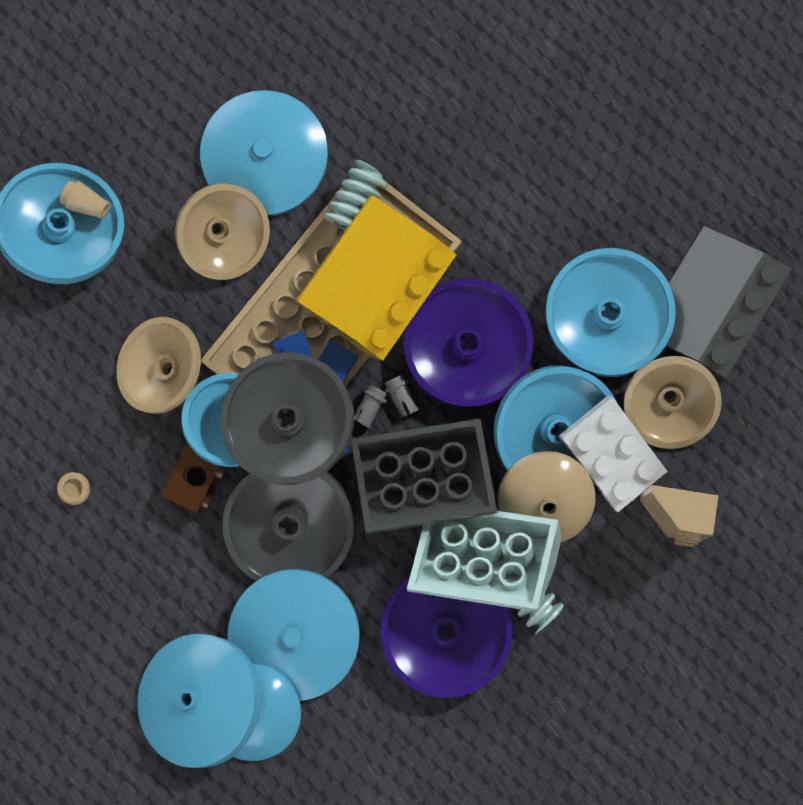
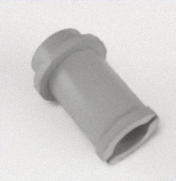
[385,375,419,418]
[354,385,387,428]

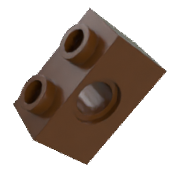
[161,443,229,515]

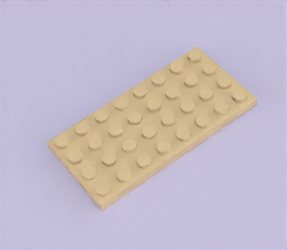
[201,168,462,386]

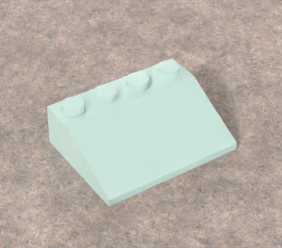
[407,511,561,612]

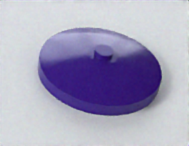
[404,278,533,408]
[381,577,513,698]

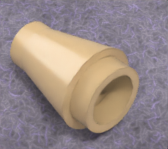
[60,181,111,220]

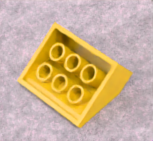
[296,195,457,361]

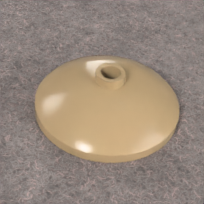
[175,183,270,280]
[117,317,201,414]
[623,356,722,449]
[497,451,595,543]

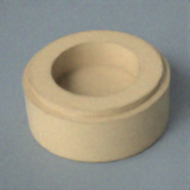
[57,472,90,505]

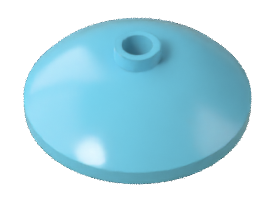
[181,373,240,467]
[233,663,301,761]

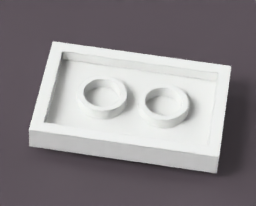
[559,395,668,512]

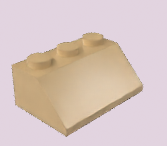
[640,485,719,547]

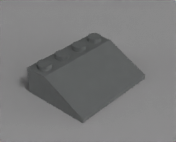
[664,226,792,383]
[351,419,497,534]

